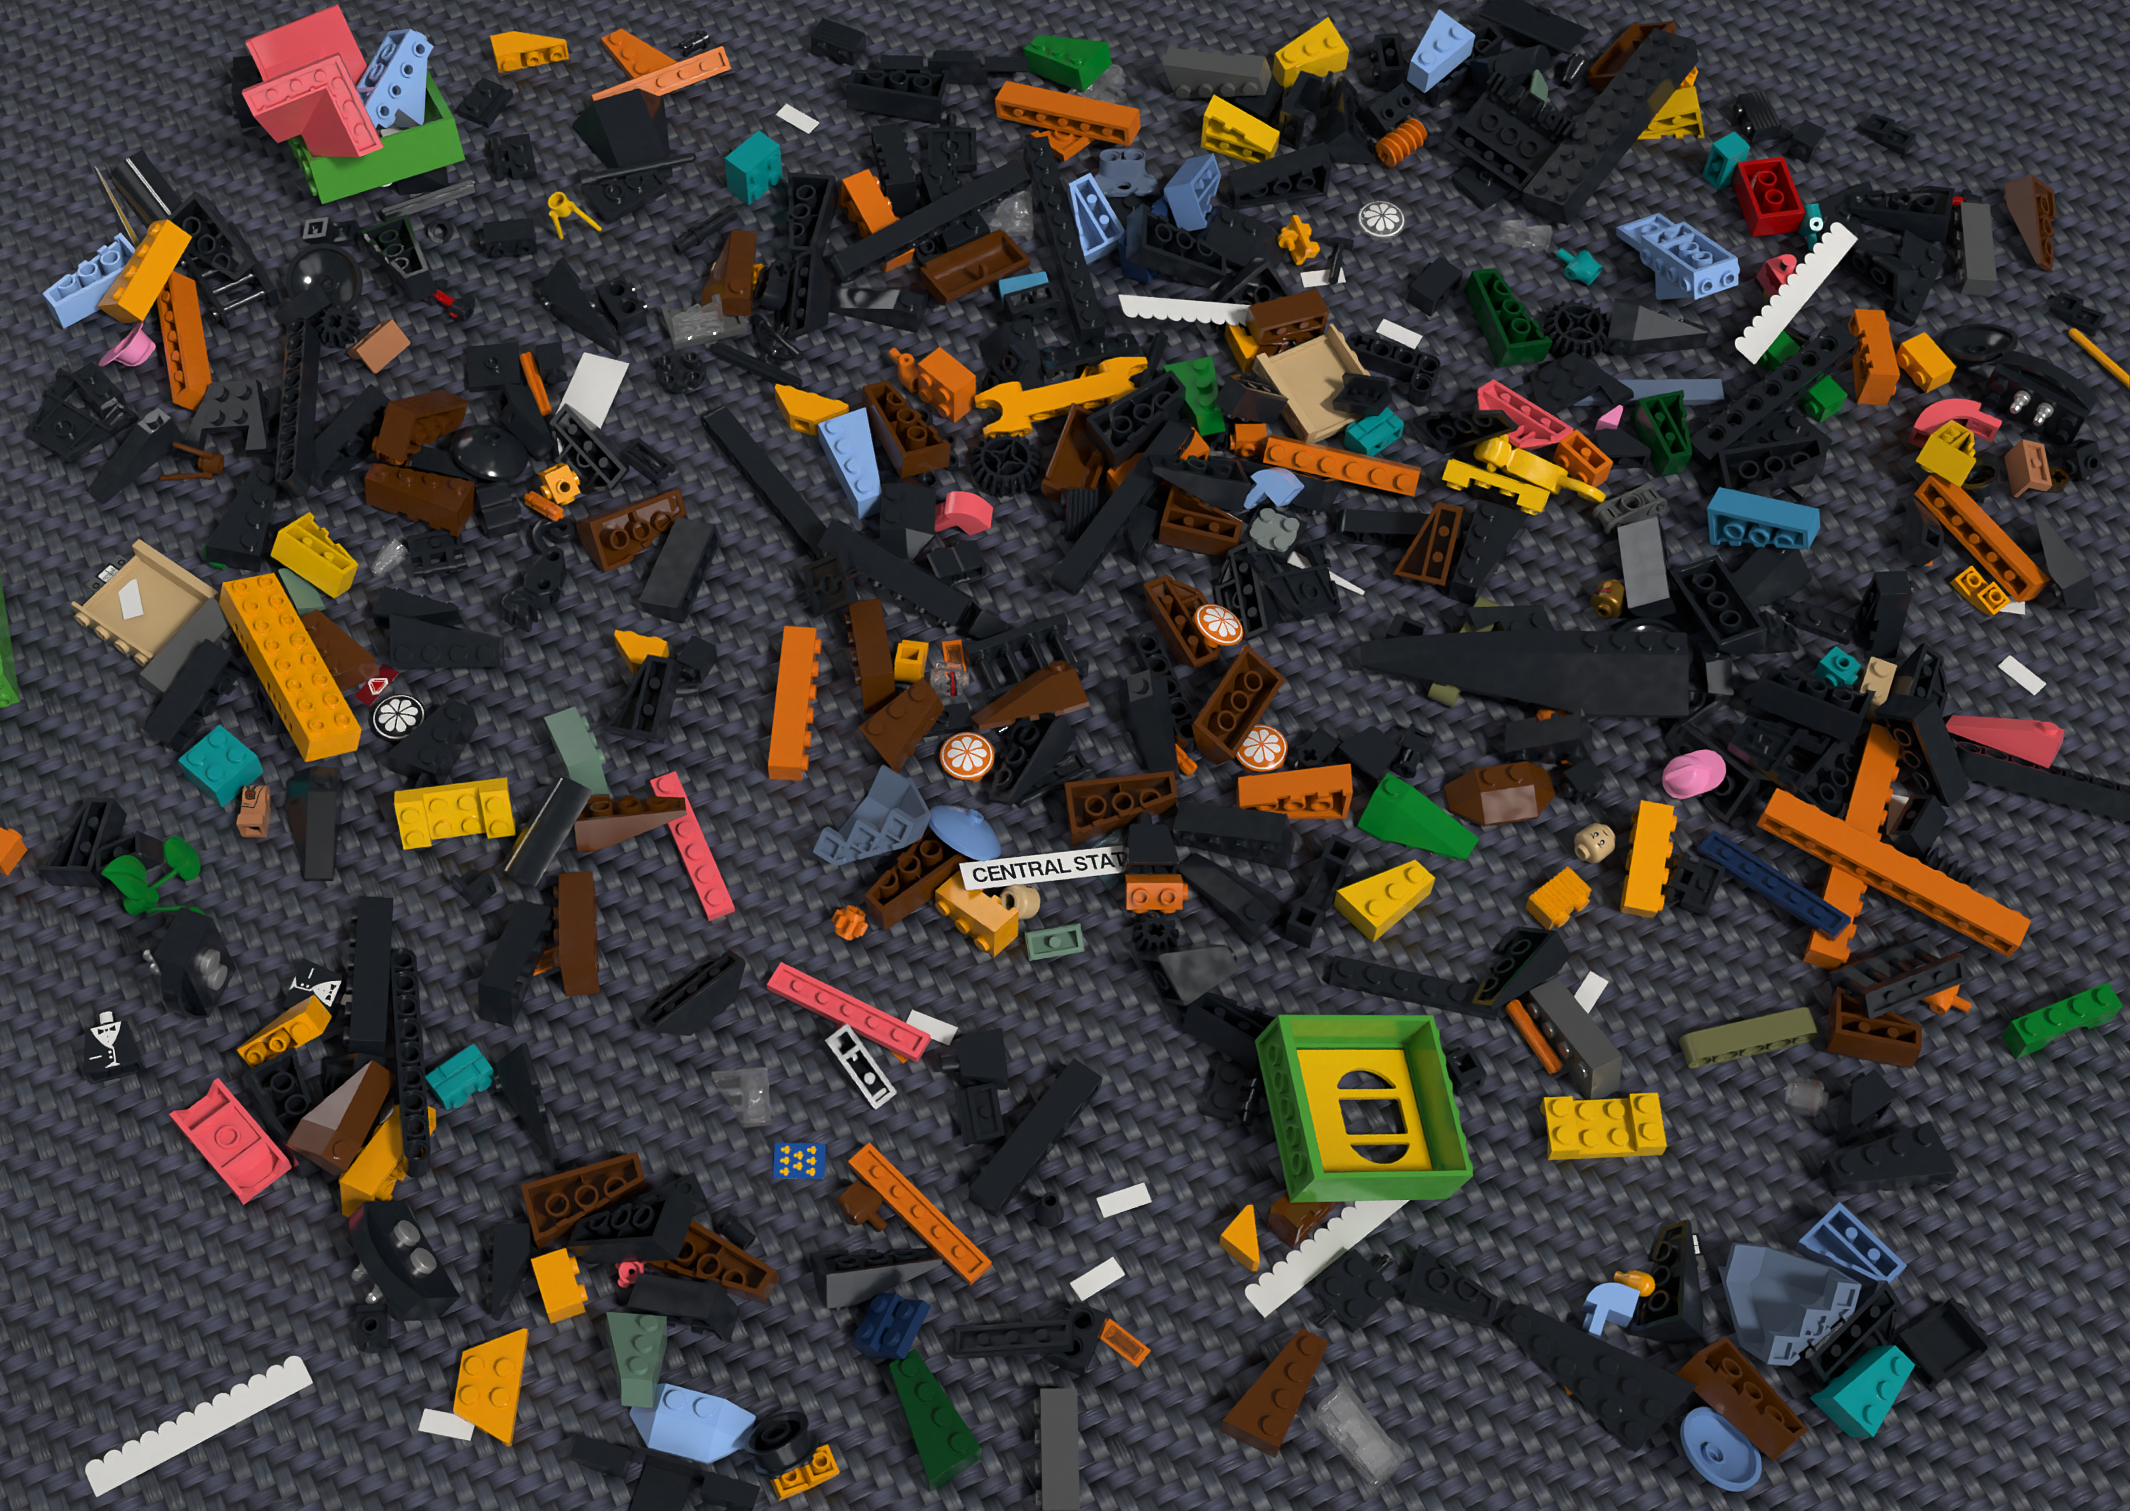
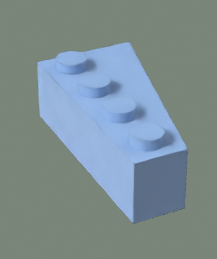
[42,232,136,329]
[818,407,882,520]

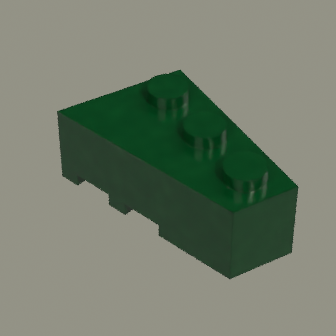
[1630,390,1692,477]

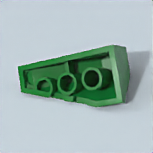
[1357,773,1479,862]

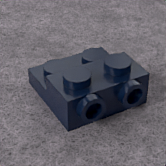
[852,1292,931,1359]

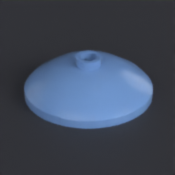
[928,805,1002,862]
[1680,1407,1762,1492]

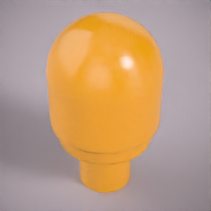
[1614,1270,1655,1297]

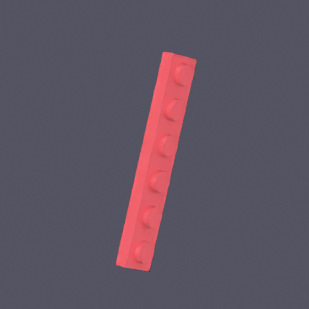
[650,771,735,921]
[767,962,931,1063]

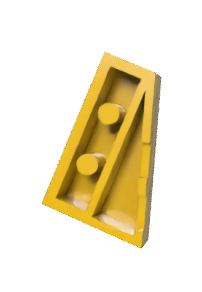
[1916,420,1976,487]
[1333,860,1435,943]

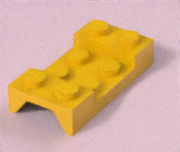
[1442,459,1550,515]
[394,777,516,850]
[1540,1093,1667,1160]

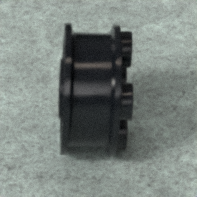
[744,1411,818,1480]

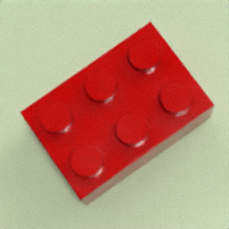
[1731,157,1805,237]

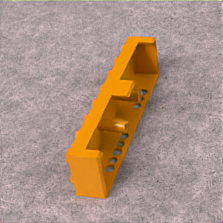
[219,573,362,762]

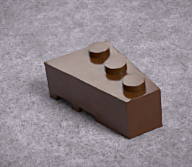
[1245,289,1329,345]
[1158,484,1243,558]
[1393,502,1464,586]
[299,609,380,693]
[858,677,945,774]
[1827,987,1922,1068]
[1267,1192,1340,1250]

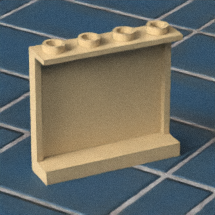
[1252,324,1370,443]
[71,539,220,668]

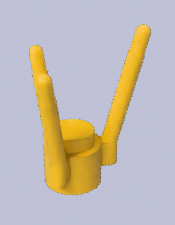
[548,192,602,240]

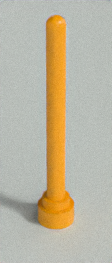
[2068,328,2130,390]

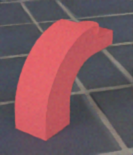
[1907,399,2002,449]

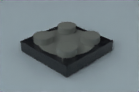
[1239,503,1308,565]

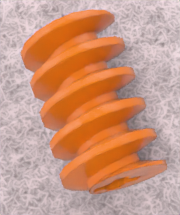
[1375,118,1427,168]

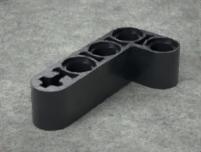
[1346,332,1441,407]

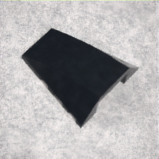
[572,88,673,180]

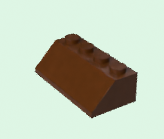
[1191,644,1285,765]

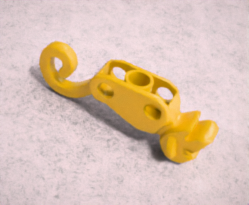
[1473,434,1606,504]

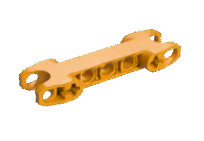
[974,357,1148,440]

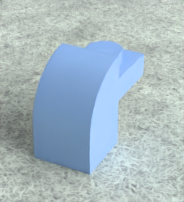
[1244,467,1305,510]
[1581,1283,1640,1339]

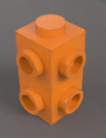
[1125,874,1188,913]

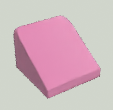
[1594,405,1623,434]

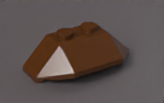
[1143,575,1222,668]
[1443,761,1555,827]

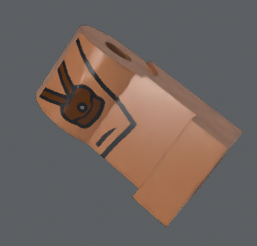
[236,785,271,837]

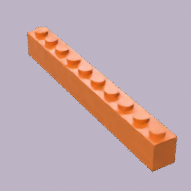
[1803,723,1902,971]
[1757,788,2031,958]

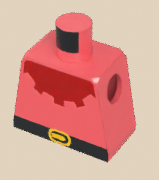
[1754,254,1797,305]

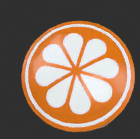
[1192,604,1243,648]
[1236,724,1288,772]
[940,732,994,782]

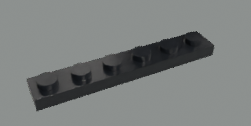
[1329,955,1499,1021]

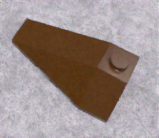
[701,230,757,316]
[576,488,687,573]
[971,661,1090,730]
[285,1060,397,1176]

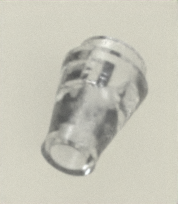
[370,538,408,578]

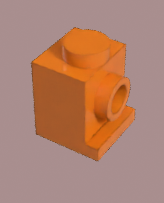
[1229,424,1267,460]

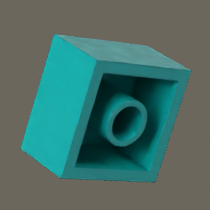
[725,130,783,206]
[178,725,264,808]

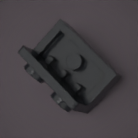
[1332,372,1393,417]

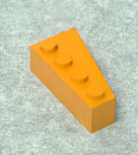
[97,219,192,323]
[1620,800,1677,919]
[339,1104,436,1218]

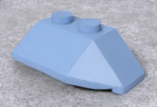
[630,1383,756,1465]

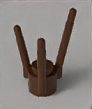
[159,442,224,481]

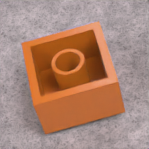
[918,346,976,424]

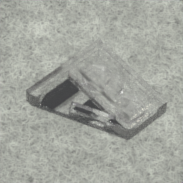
[712,1067,772,1127]

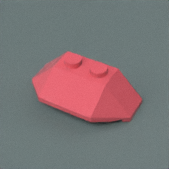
[1477,379,1574,450]

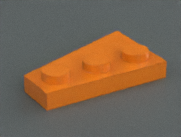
[601,28,677,80]
[1030,129,1095,162]

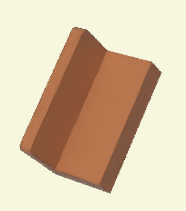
[347,319,410,374]
[2004,439,2052,498]

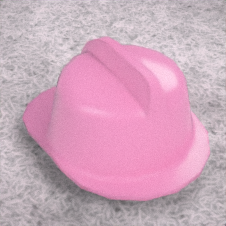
[98,322,156,367]
[1662,750,1726,799]

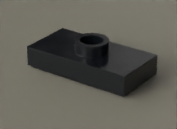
[922,702,973,738]

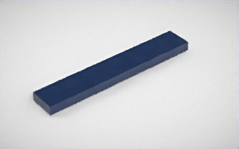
[1697,830,1851,942]

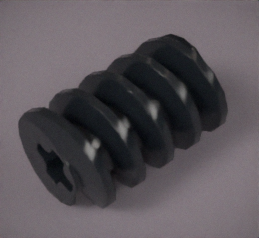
[1922,847,1980,890]

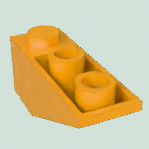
[490,31,569,73]
[237,995,332,1069]

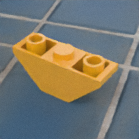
[775,384,849,436]

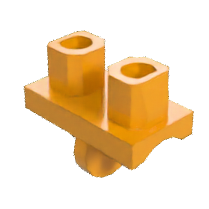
[1277,215,1320,265]

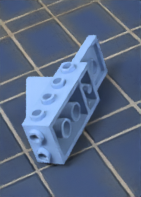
[356,29,434,130]
[1616,213,1740,300]

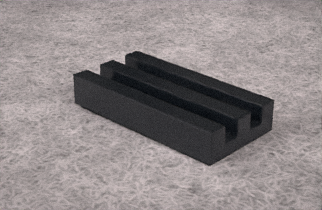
[621,437,676,486]

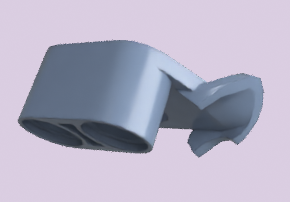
[1093,148,1161,197]

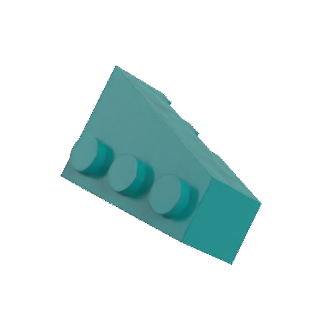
[1810,1345,1915,1437]

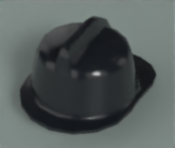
[1961,452,2000,504]

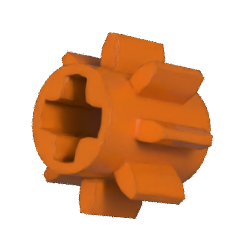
[831,905,869,940]

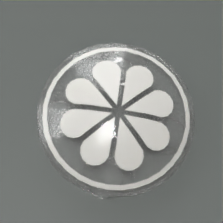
[1357,201,1406,243]

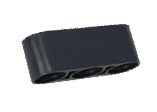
[404,446,480,487]

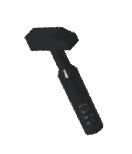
[1328,237,1354,284]

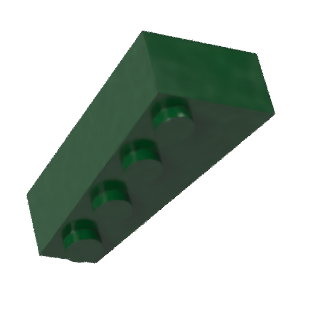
[1464,268,1553,367]
[889,1348,982,1492]

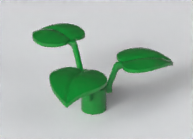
[101,836,206,916]

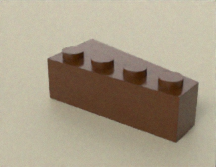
[861,380,951,478]
[375,389,469,463]
[364,463,475,537]
[844,598,896,714]
[1063,771,1178,846]
[865,826,972,931]
[554,871,600,997]
[521,1152,647,1249]
[643,1220,780,1304]
[1220,1328,1329,1458]
[1676,1336,1809,1461]

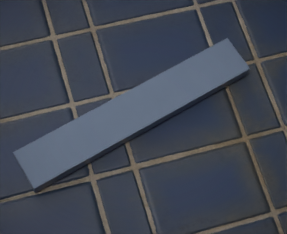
[1573,379,1725,406]

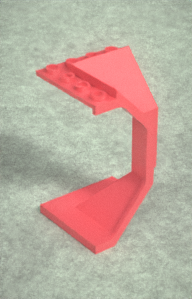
[242,4,383,157]

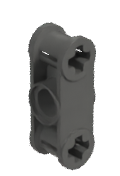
[1592,482,1668,535]

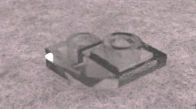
[1497,219,1553,249]

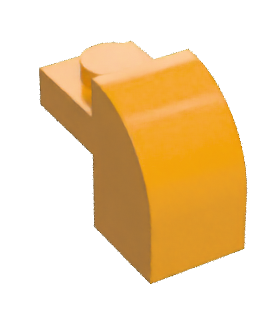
[894,640,929,683]

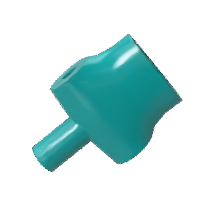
[1798,203,1823,251]
[1556,248,1603,286]

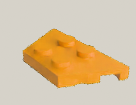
[453,1328,529,1447]

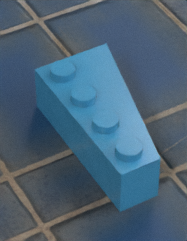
[1707,487,1820,549]

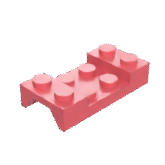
[169,1078,292,1205]

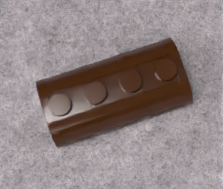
[1586,21,1676,93]
[920,229,1031,306]
[1041,403,1106,504]

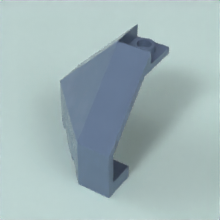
[813,765,932,866]
[1718,1240,1862,1366]

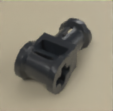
[1393,723,1437,779]

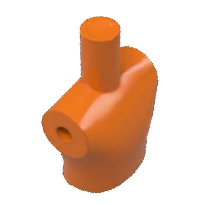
[888,348,918,393]
[1921,984,1973,1015]

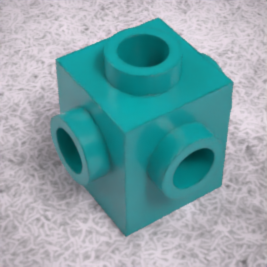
[1813,646,1861,688]

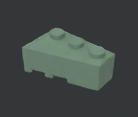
[544,707,610,796]
[606,1312,667,1408]

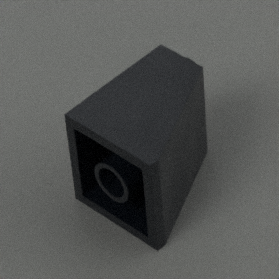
[1137,943,1240,1006]

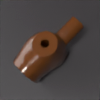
[836,1180,888,1233]

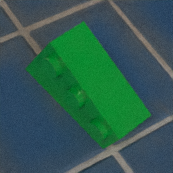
[1024,35,1112,92]
[1162,356,1226,436]

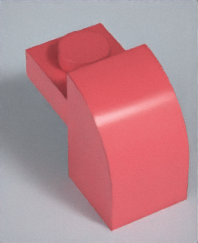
[935,491,993,535]

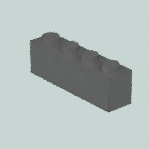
[1951,202,1997,296]
[139,597,235,699]
[1034,1388,1080,1511]

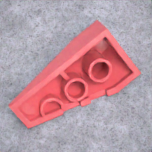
[1945,715,2065,768]

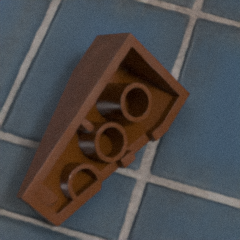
[2003,174,2056,272]
[574,794,687,852]

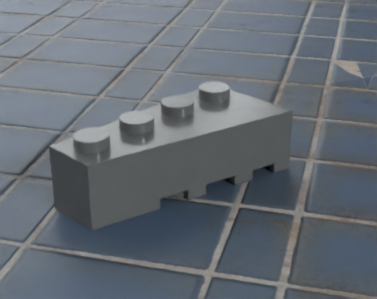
[1162,44,1272,99]
[1527,977,1622,1100]

